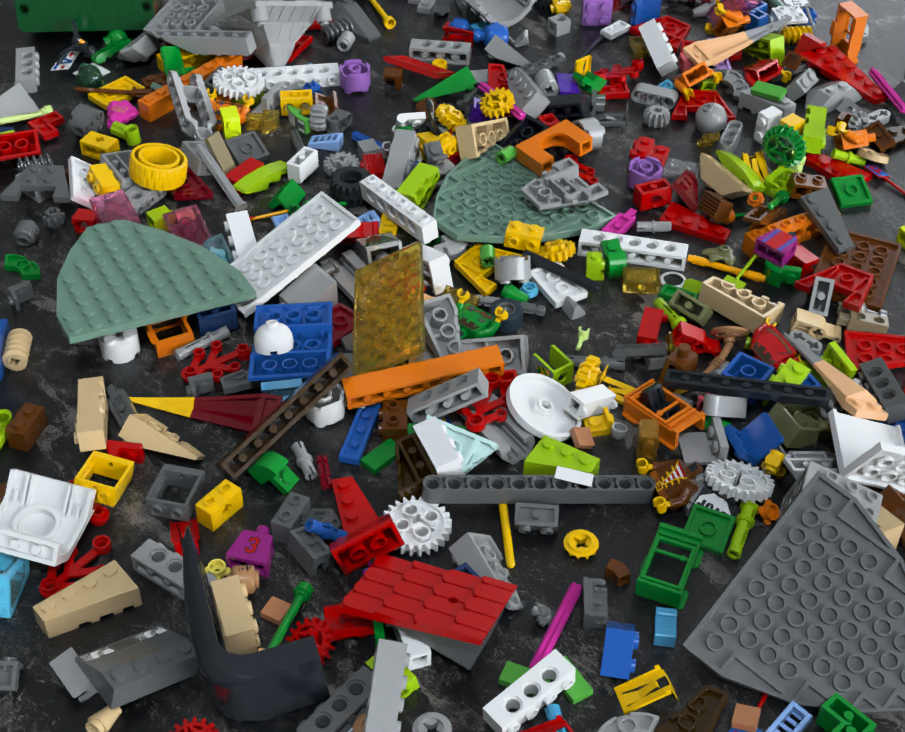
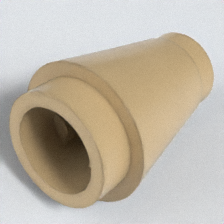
[85,706,122,732]

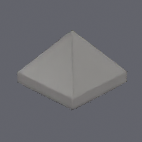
[515,29,529,47]

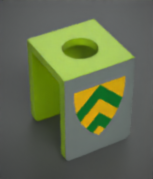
[531,344,574,386]

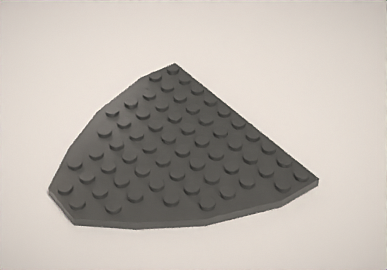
[681,471,905,714]

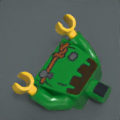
[456,288,508,340]

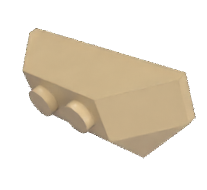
[700,153,753,199]

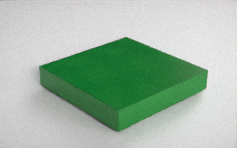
[829,174,873,209]
[684,503,736,557]

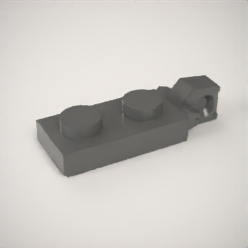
[106,383,138,428]

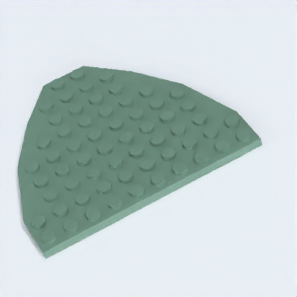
[433,143,616,243]
[56,219,256,344]

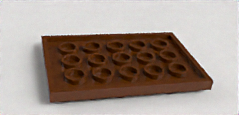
[807,230,903,312]

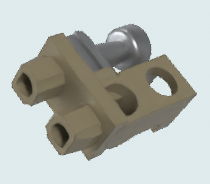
[836,301,889,334]

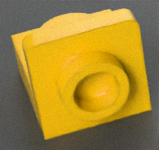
[582,407,614,437]

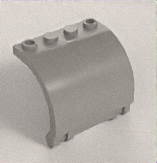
[458,0,537,27]

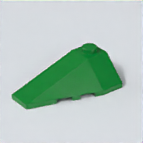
[413,66,477,102]

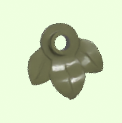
[701,245,736,266]

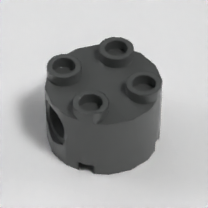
[68,103,106,138]

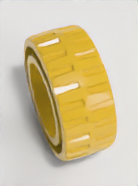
[129,143,188,191]

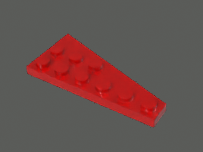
[843,330,905,373]

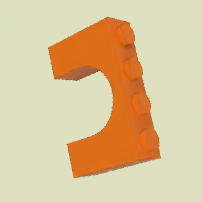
[515,119,592,177]

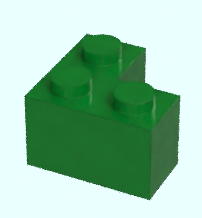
[815,692,877,732]

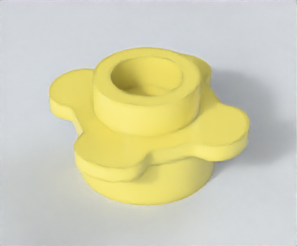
[205,559,231,580]

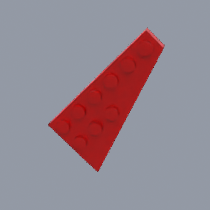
[798,45,888,105]

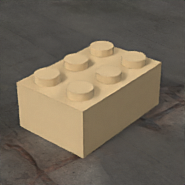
[210,575,261,655]

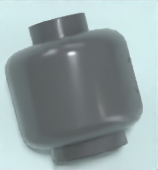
[13,220,40,246]

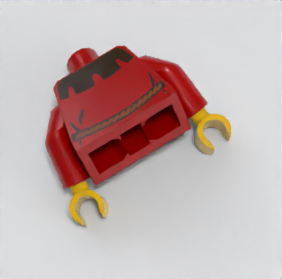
[743,59,792,88]
[750,317,803,371]

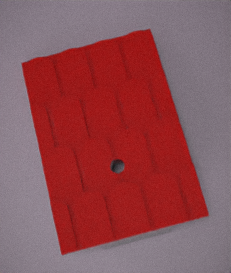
[336,554,518,670]

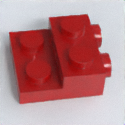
[629,136,671,170]

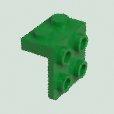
[160,46,198,77]

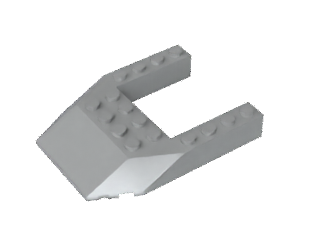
[143,0,284,56]

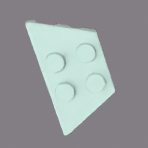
[426,415,499,475]

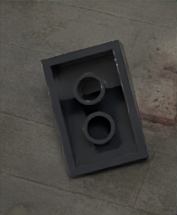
[498,114,550,150]

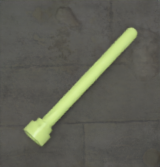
[0,105,53,125]

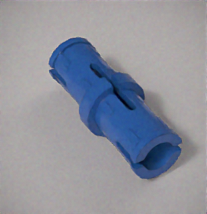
[304,518,348,541]

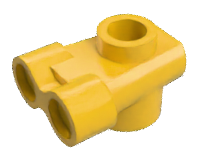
[761,449,786,479]

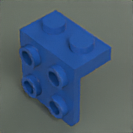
[629,0,662,26]
[724,412,784,466]

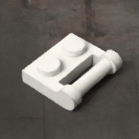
[392,112,426,134]

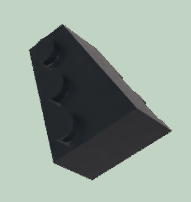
[539,93,592,122]

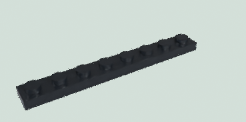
[663,368,831,408]

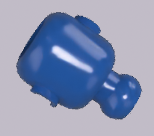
[472,22,509,47]

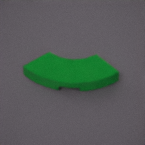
[4,254,41,281]

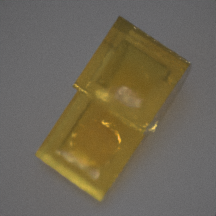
[245,110,280,134]

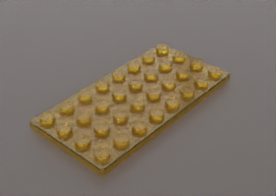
[352,241,425,376]

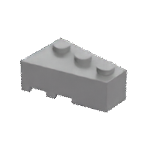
[738,87,797,117]
[100,150,136,196]

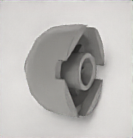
[695,102,728,134]

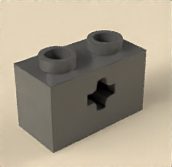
[271,491,311,544]

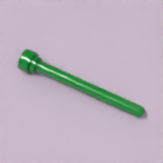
[767,190,789,210]
[267,581,314,649]

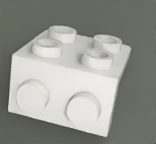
[768,5,808,34]

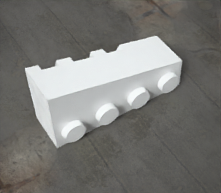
[638,18,678,77]

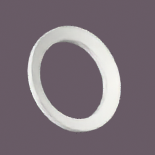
[660,272,686,288]

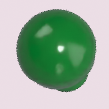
[102,30,128,47]

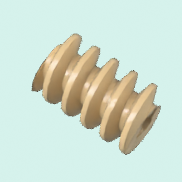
[2,328,33,371]

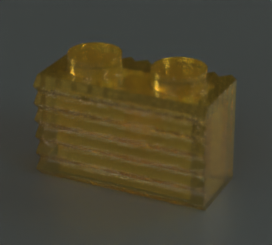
[622,266,661,294]

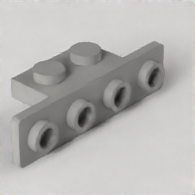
[247,82,291,123]

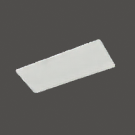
[555,466,594,487]

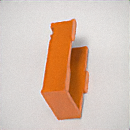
[829,1,869,64]
[144,315,194,359]
[622,378,705,450]

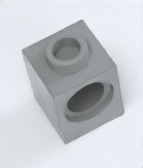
[547,13,571,37]

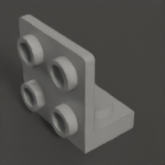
[678,417,729,466]

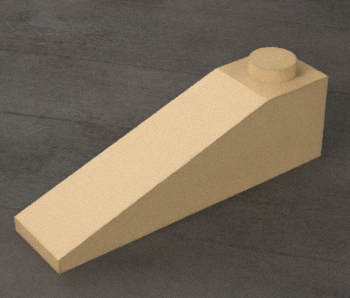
[118,414,205,460]

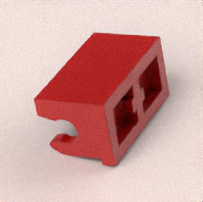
[786,242,820,278]

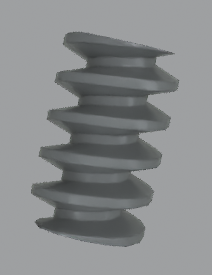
[320,17,354,44]
[17,153,53,173]

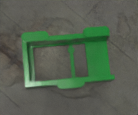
[635,522,704,610]

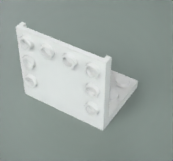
[828,409,905,494]

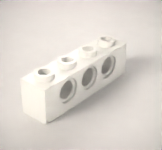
[483,649,575,732]

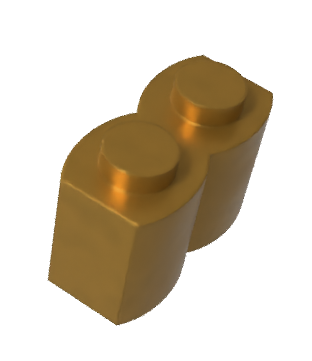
[636,419,659,464]

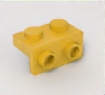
[504,220,545,253]

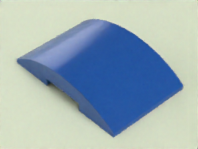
[248,301,333,381]

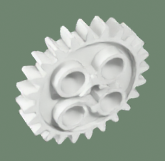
[213,65,265,100]
[704,459,775,503]
[384,496,452,557]

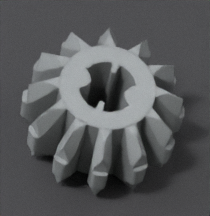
[309,104,329,131]
[643,104,670,129]

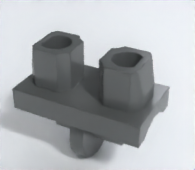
[457,88,482,116]
[586,89,605,116]

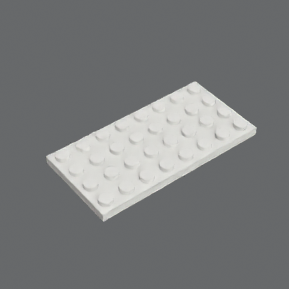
[230,191,361,318]

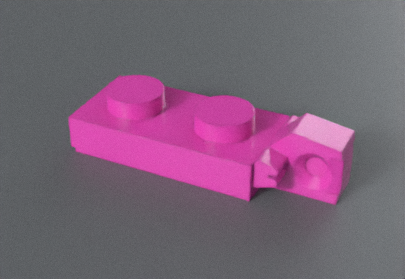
[601,208,637,235]

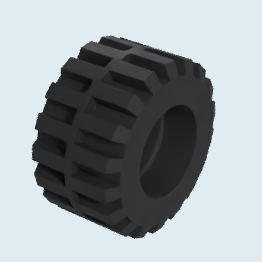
[329,166,371,208]

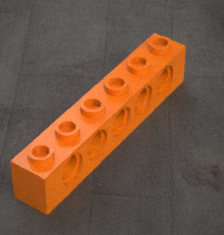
[742,212,841,258]

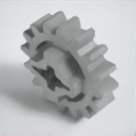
[323,151,360,176]

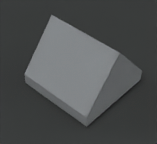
[562,296,586,320]

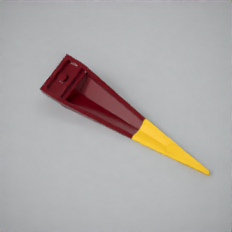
[129,393,283,433]

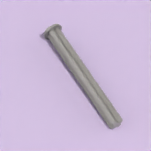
[195,143,248,212]

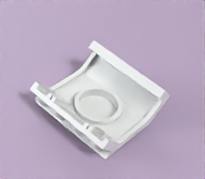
[0,468,96,567]

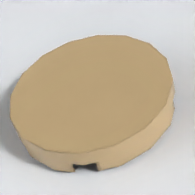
[856,147,890,164]

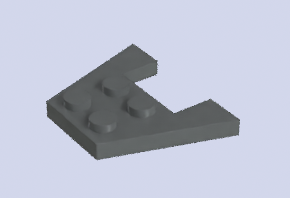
[0,164,71,203]

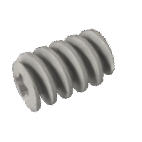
[535,69,559,97]

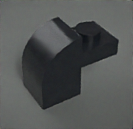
[642,382,680,420]

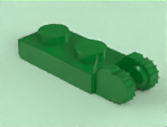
[90,37,132,64]

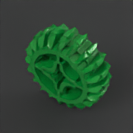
[761,123,807,168]

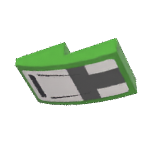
[287,105,310,135]

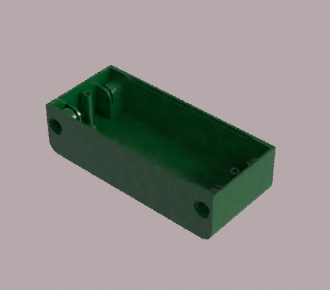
[14,0,162,32]

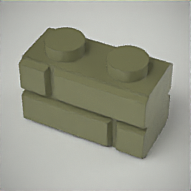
[668,288,713,327]

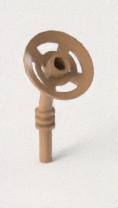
[702,326,749,373]

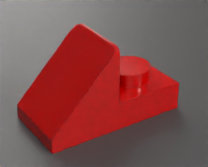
[102,440,145,465]

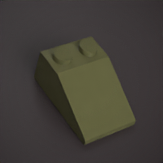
[768,402,832,448]

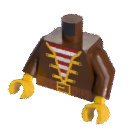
[636,458,703,514]

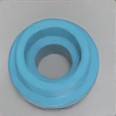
[520,282,539,298]

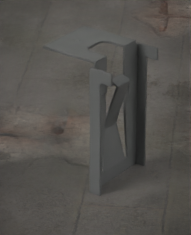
[593,101,628,129]

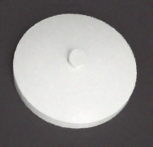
[506,373,582,442]

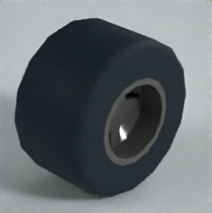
[489,298,523,333]

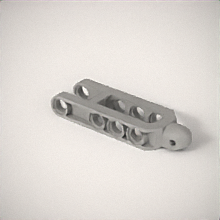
[167,70,217,141]

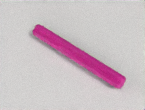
[868,67,905,114]
[478,81,526,120]
[529,582,582,668]

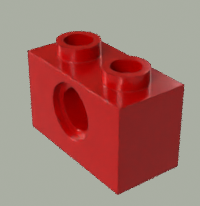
[632,178,673,211]

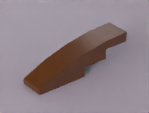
[743,204,787,225]

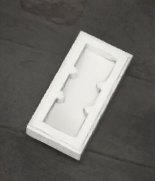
[600,20,631,40]

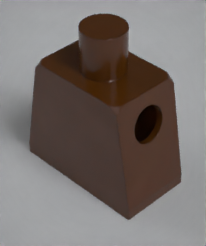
[658,343,698,392]

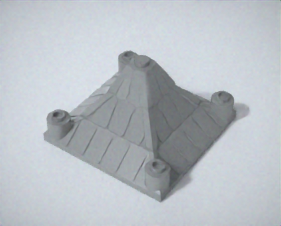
[204,1,333,67]

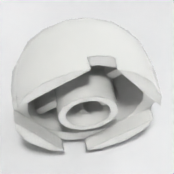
[254,320,294,355]

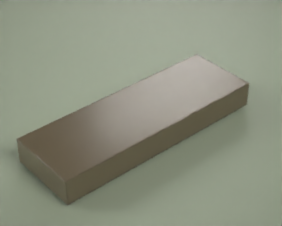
[204,131,236,174]

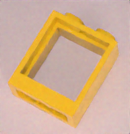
[74,450,135,507]

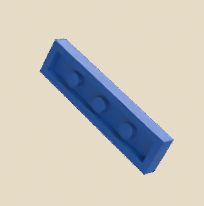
[339,403,382,466]

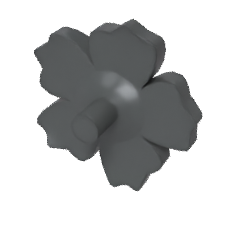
[530,602,554,627]

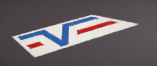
[51,52,80,71]

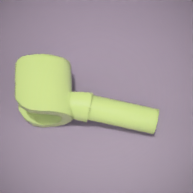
[575,326,590,351]

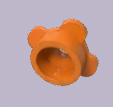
[758,499,780,525]

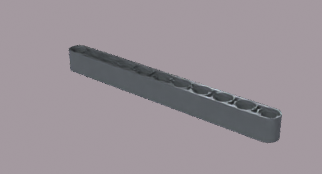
[421,475,656,504]

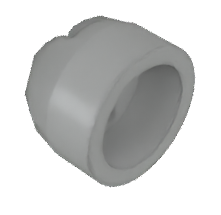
[611,422,628,440]

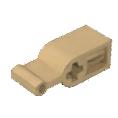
[790,308,842,343]

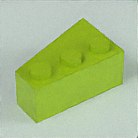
[742,33,785,66]
[802,105,827,154]
[396,162,440,210]
[523,435,600,475]

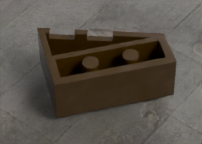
[395,432,437,503]

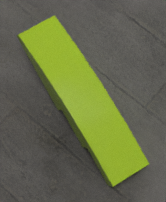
[716,150,766,193]
[233,160,287,194]

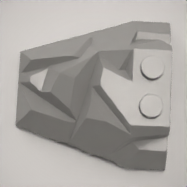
[521,157,608,210]

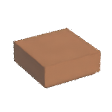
[569,427,595,449]
[260,596,291,625]
[731,703,761,732]

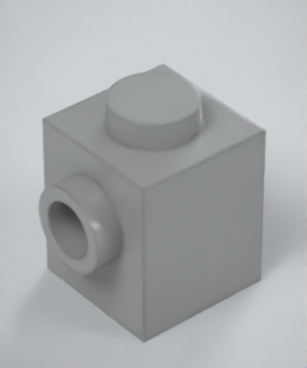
[357,138,382,161]

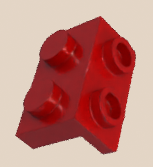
[324,604,374,641]

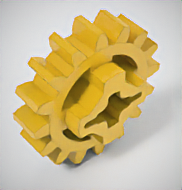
[479,87,515,119]
[435,103,467,132]
[537,239,576,263]
[574,355,602,391]

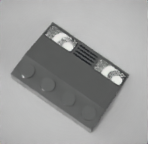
[75,625,198,710]

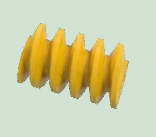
[780,25,813,45]

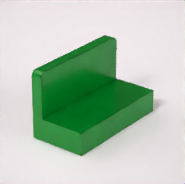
[267,178,306,213]

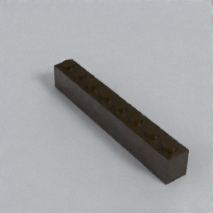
[215,352,354,480]

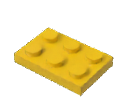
[88,76,145,110]

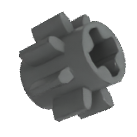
[42,207,66,229]

